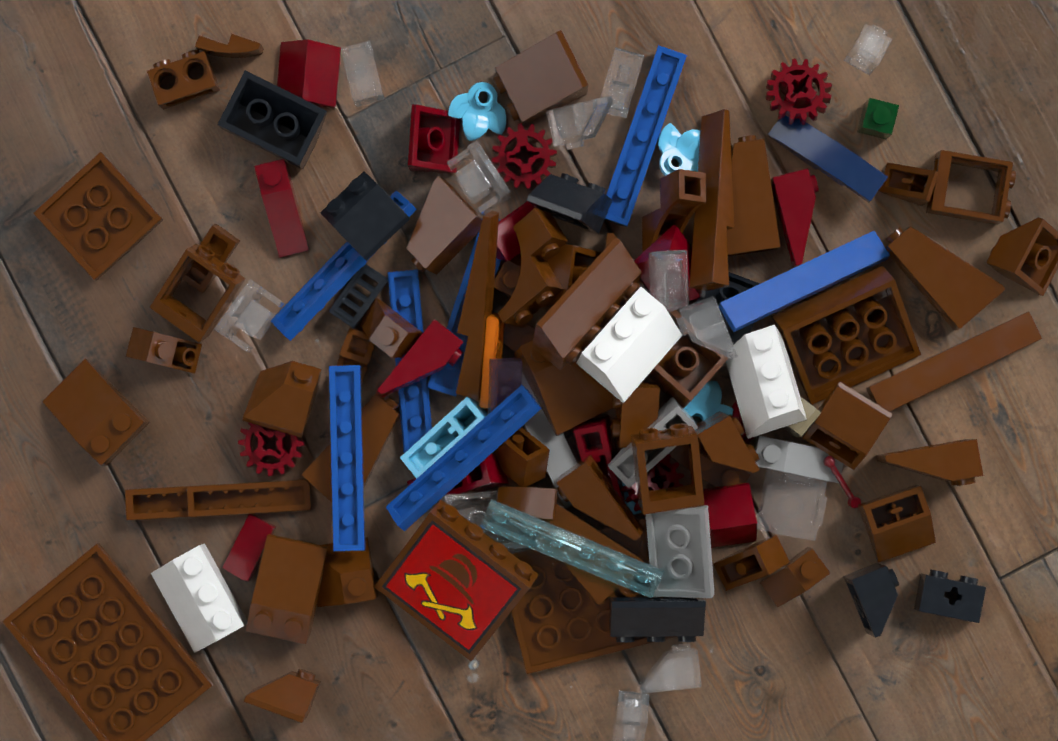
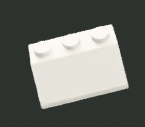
[576,287,682,403]
[725,324,807,439]
[151,544,248,653]

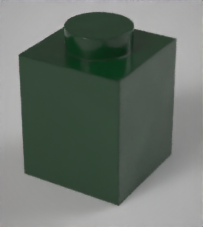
[857,98,899,139]

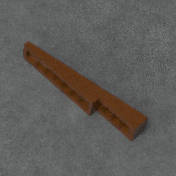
[689,109,735,291]
[456,211,499,400]
[866,311,1042,412]
[125,480,311,520]

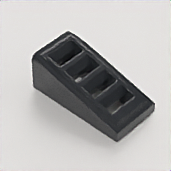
[329,264,388,329]

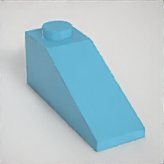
[400,397,488,479]

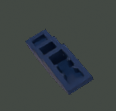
[768,115,888,203]

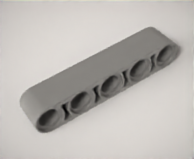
[501,367,577,509]

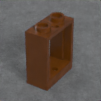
[926,150,1016,225]
[149,244,246,343]
[631,424,704,515]

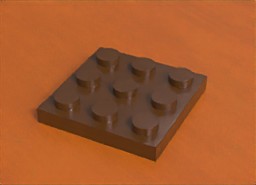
[33,152,163,281]

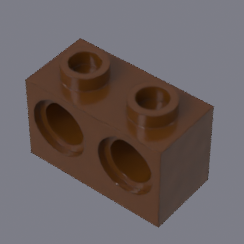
[147,50,220,110]

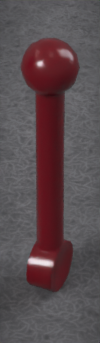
[823,456,861,509]

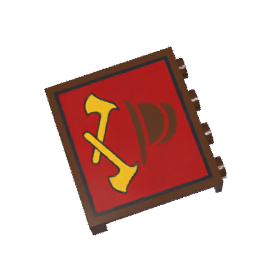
[374,499,539,661]

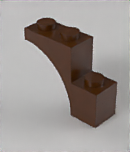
[642,169,706,253]
[498,208,568,326]

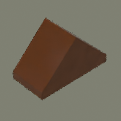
[878,162,939,206]

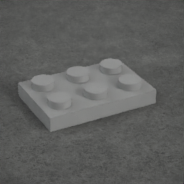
[646,505,715,598]

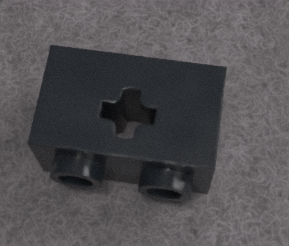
[914,569,986,623]

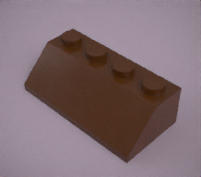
[532,237,642,371]

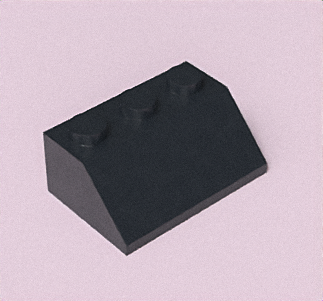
[217,70,327,169]
[609,597,706,642]

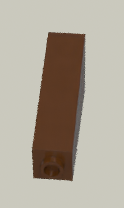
[727,135,780,257]
[885,226,1006,331]
[302,394,400,502]
[527,503,646,604]

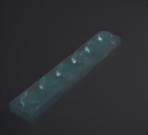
[480,499,664,598]

